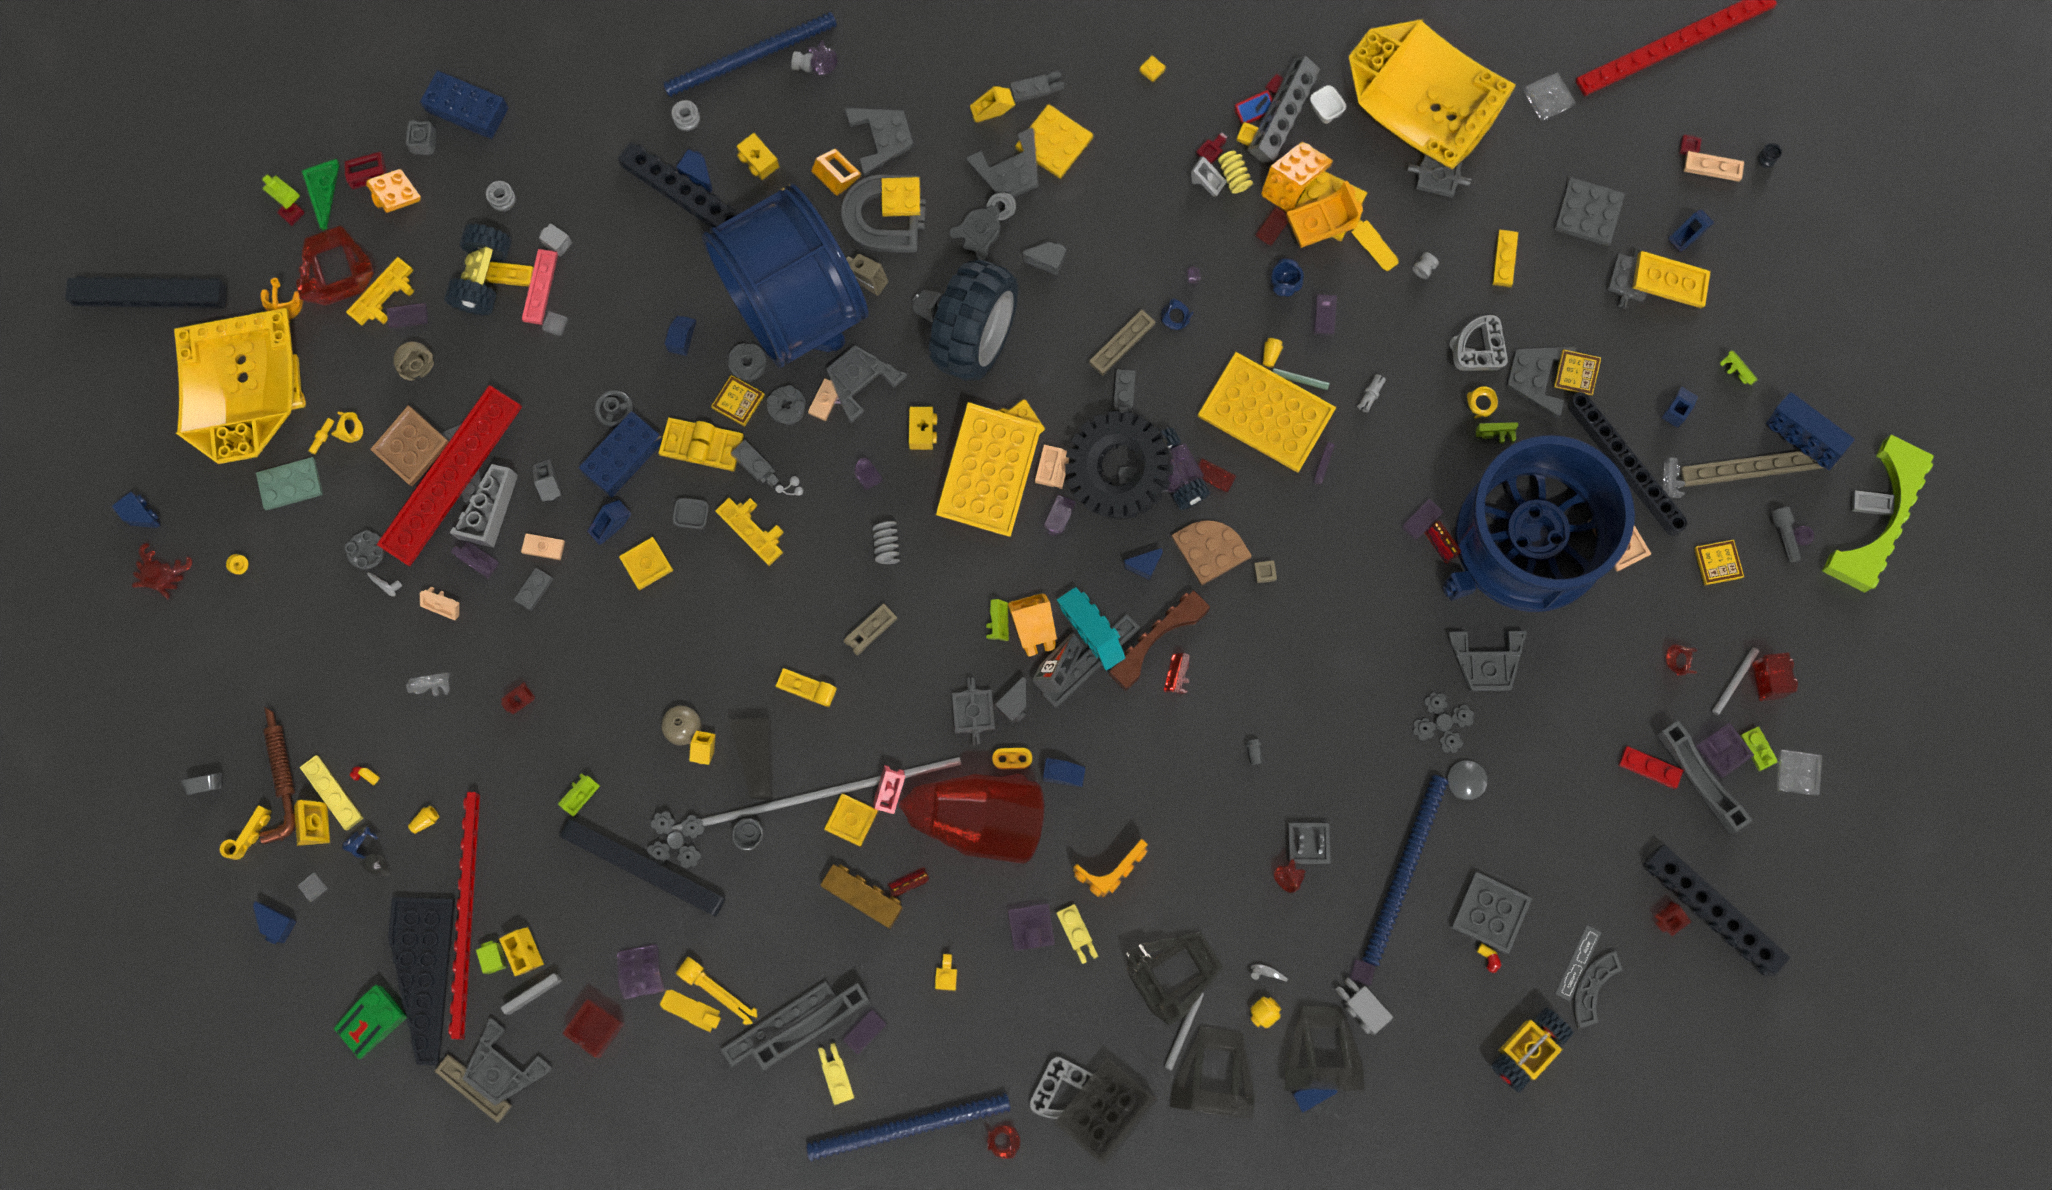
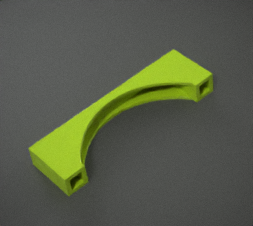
[1822,435,1934,593]

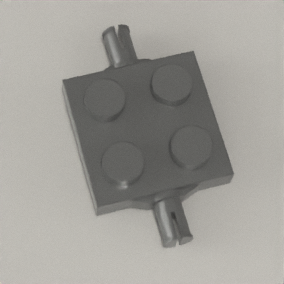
[1407,154,1471,198]
[1607,247,1647,309]
[952,678,995,746]

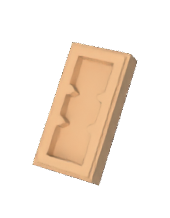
[808,378,838,421]
[521,534,565,560]

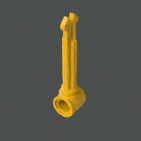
[676,956,757,1025]

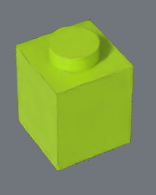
[476,941,507,974]

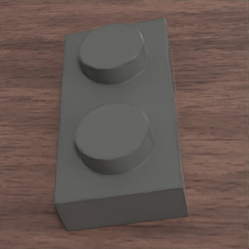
[514,568,553,611]

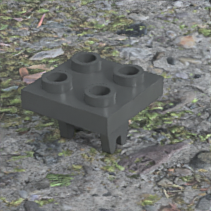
[1288,823,1331,864]

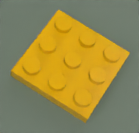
[1015,104,1093,179]
[1295,171,1367,241]

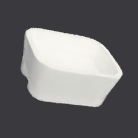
[1310,86,1346,123]

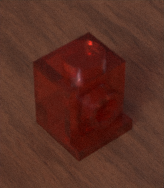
[501,682,535,715]
[1655,901,1691,936]

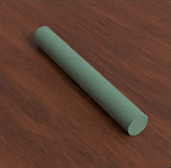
[1273,368,1329,390]

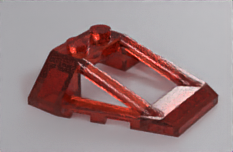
[296,226,374,305]

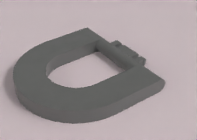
[841,175,926,253]

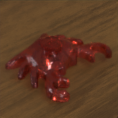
[132,543,192,599]

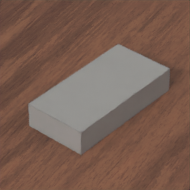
[1852,490,1894,516]

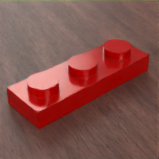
[1618,746,1684,789]

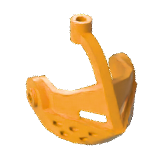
[261,278,304,320]

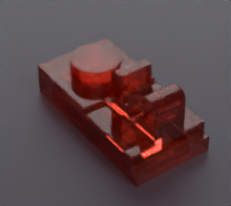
[1164,653,1190,694]

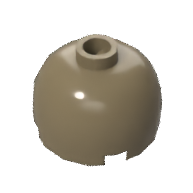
[393,341,434,381]
[661,706,702,746]

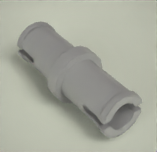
[1358,374,1386,412]

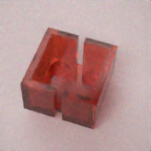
[562,999,624,1058]

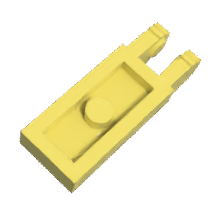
[1056,904,1098,964]
[818,1043,855,1105]

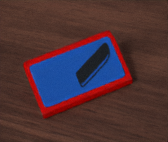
[1234,90,1272,125]

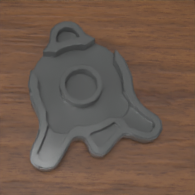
[949,206,1000,260]

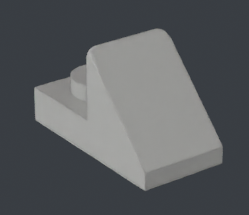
[1191,156,1227,196]

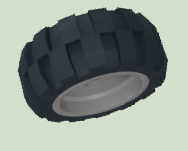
[929,260,1019,381]

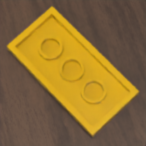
[1632,251,1710,308]

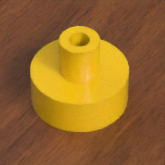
[226,554,248,575]

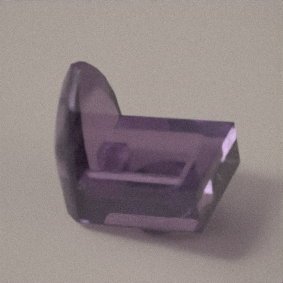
[855,458,882,490]

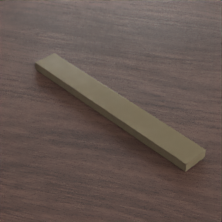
[1679,451,1837,487]

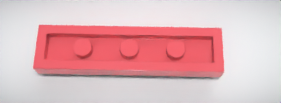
[522,249,558,325]

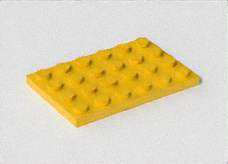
[1198,352,1336,473]
[935,402,1042,537]

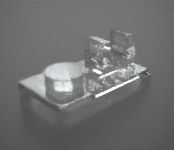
[1663,458,1685,498]
[406,673,450,696]

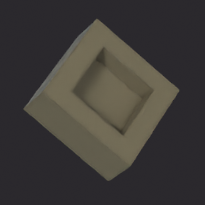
[1254,560,1277,583]

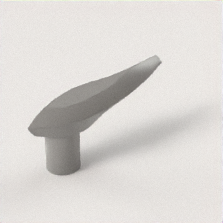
[367,572,402,596]
[1250,964,1288,982]

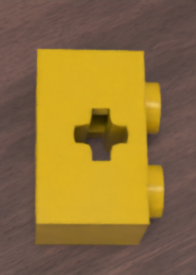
[736,133,779,180]
[909,407,937,450]
[499,927,544,976]

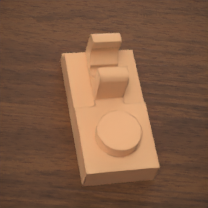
[420,587,459,620]

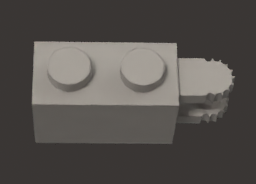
[1336,978,1393,1035]

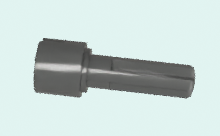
[1771,507,1801,562]

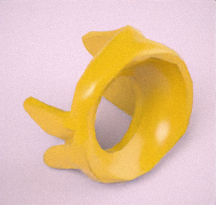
[1467,386,1498,419]
[331,412,363,443]

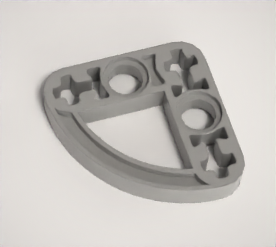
[1453,315,1508,371]
[1030,1057,1104,1119]

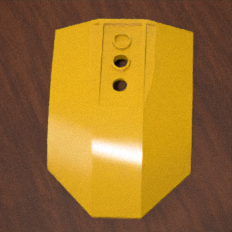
[1349,20,1516,169]
[174,308,294,464]

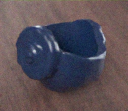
[1271,258,1304,297]

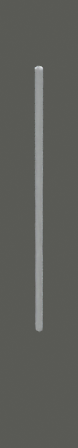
[672,757,961,832]

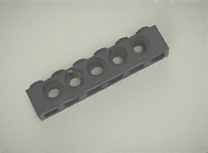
[1248,56,1320,163]

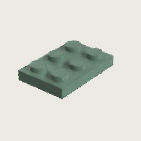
[256,457,323,510]

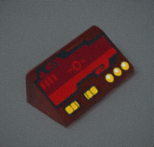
[1425,520,1461,563]
[888,868,930,898]

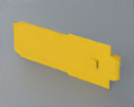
[1352,220,1399,271]
[660,990,721,1032]

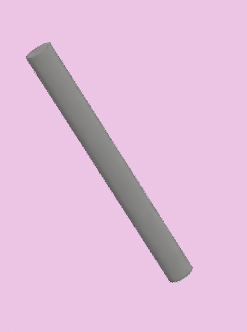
[1712,647,1759,716]
[1164,991,1204,1070]

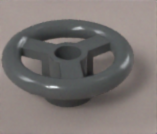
[594,390,633,427]

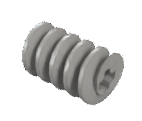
[872,521,900,564]

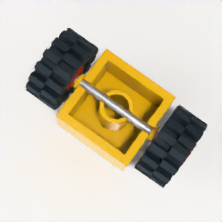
[1491,1007,1574,1093]

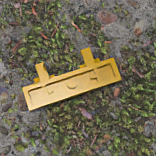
[346,257,414,326]
[715,498,784,566]

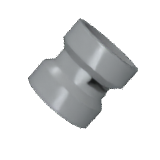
[791,51,814,73]
[1412,252,1439,279]

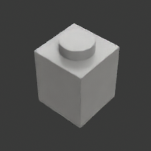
[539,223,572,257]

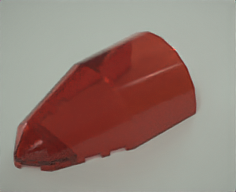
[899,774,1044,864]

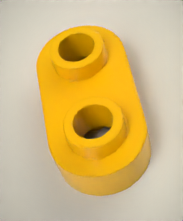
[992,748,1032,769]

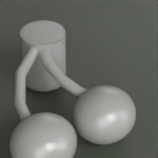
[774,476,803,496]

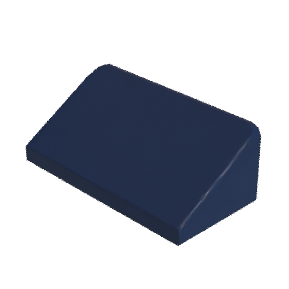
[1292,1074,1338,1113]

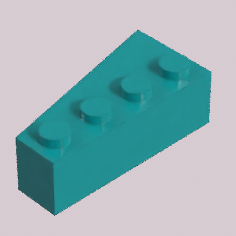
[1057,587,1126,671]

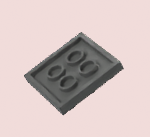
[1555,177,1625,246]
[1451,872,1532,954]

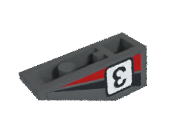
[1033,633,1083,692]

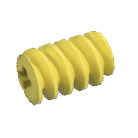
[1218,151,1253,194]

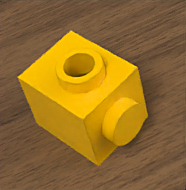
[689,731,716,765]

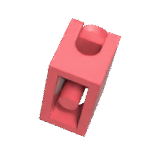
[873,765,905,814]

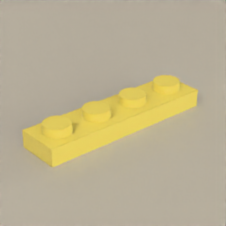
[300,755,363,831]

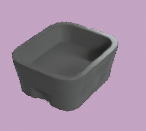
[406,120,437,155]
[673,498,709,530]
[181,773,222,795]

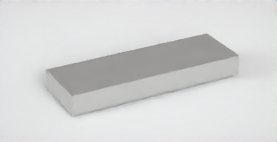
[501,974,562,1015]

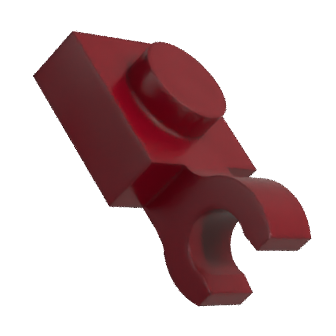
[1196,133,1227,165]

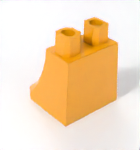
[1008,594,1057,656]

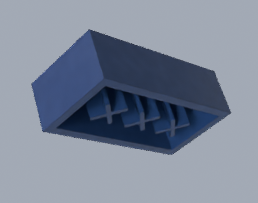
[420,71,509,139]
[1766,392,1855,471]
[579,411,662,498]

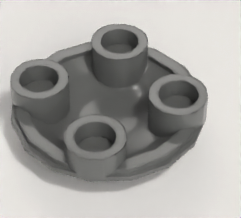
[345,530,385,569]
[1448,761,1487,800]

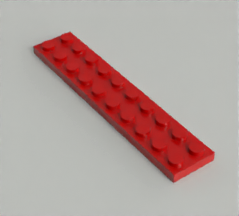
[377,385,522,566]

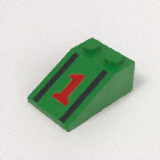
[334,985,407,1060]

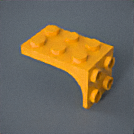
[1261,141,1333,212]
[1286,181,1363,248]
[1073,839,1148,898]

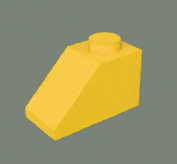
[970,86,1015,122]

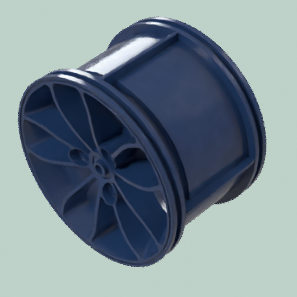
[702,184,869,368]
[1455,435,1635,612]

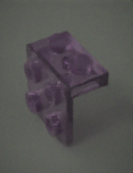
[618,945,665,999]

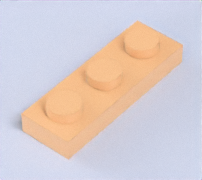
[1684,151,1744,181]

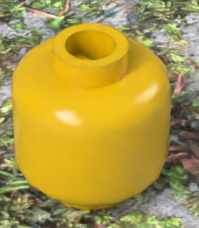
[1250,997,1281,1028]

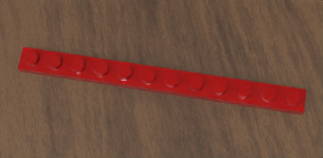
[1575,0,1777,96]
[449,792,480,1040]

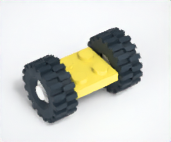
[444,224,512,316]

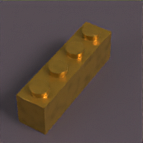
[820,864,903,929]

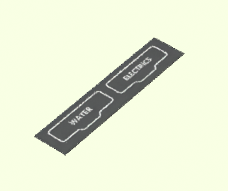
[1555,925,1602,1002]

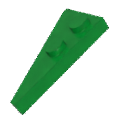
[302,159,340,231]

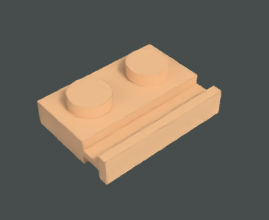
[1035,445,1069,489]

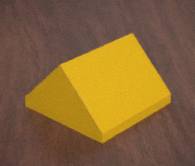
[294,800,330,846]

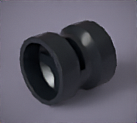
[1757,143,1782,168]

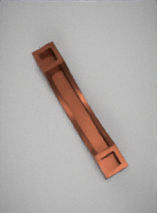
[1109,590,1210,692]

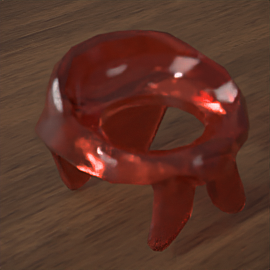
[1666,644,1697,676]
[1274,859,1306,893]
[987,1126,1021,1159]

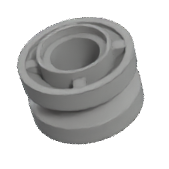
[672,100,700,131]
[486,181,516,211]
[987,192,1016,220]

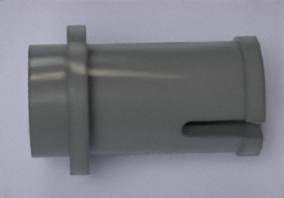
[1246,739,1264,765]

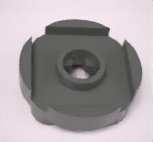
[728,343,767,383]
[767,385,806,425]

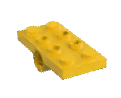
[659,417,744,472]

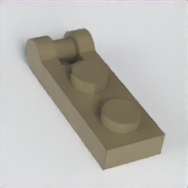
[844,604,897,656]

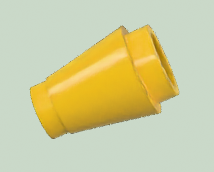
[1262,338,1283,368]
[408,806,439,834]

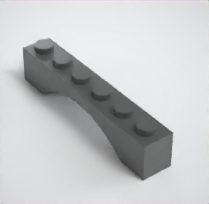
[1657,720,1753,834]
[752,983,870,1070]

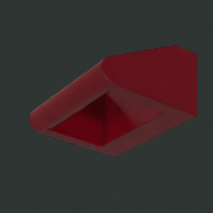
[344,152,387,190]

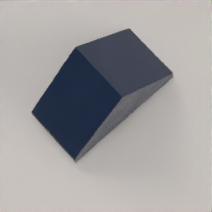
[1124,548,1163,580]

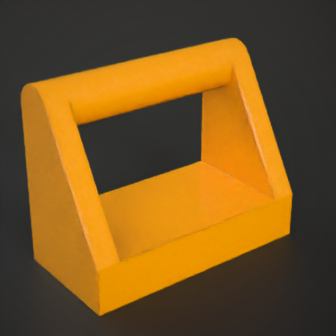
[811,149,861,196]

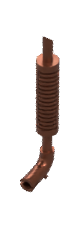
[260,707,296,845]

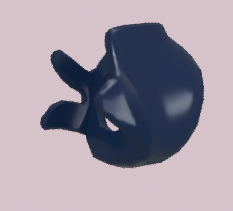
[1161,299,1194,330]
[342,827,378,860]

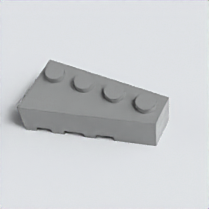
[450,464,518,548]

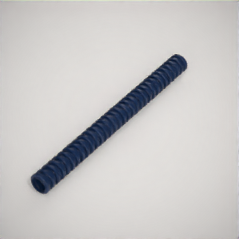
[663,12,837,98]
[1362,775,1449,966]
[806,1093,1011,1162]

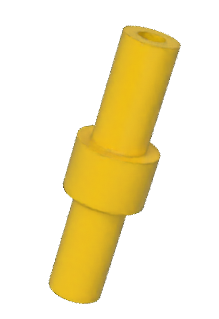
[308,418,335,455]

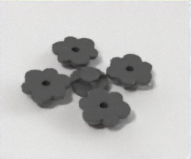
[1413,692,1474,753]
[647,811,704,868]

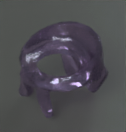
[808,41,838,74]

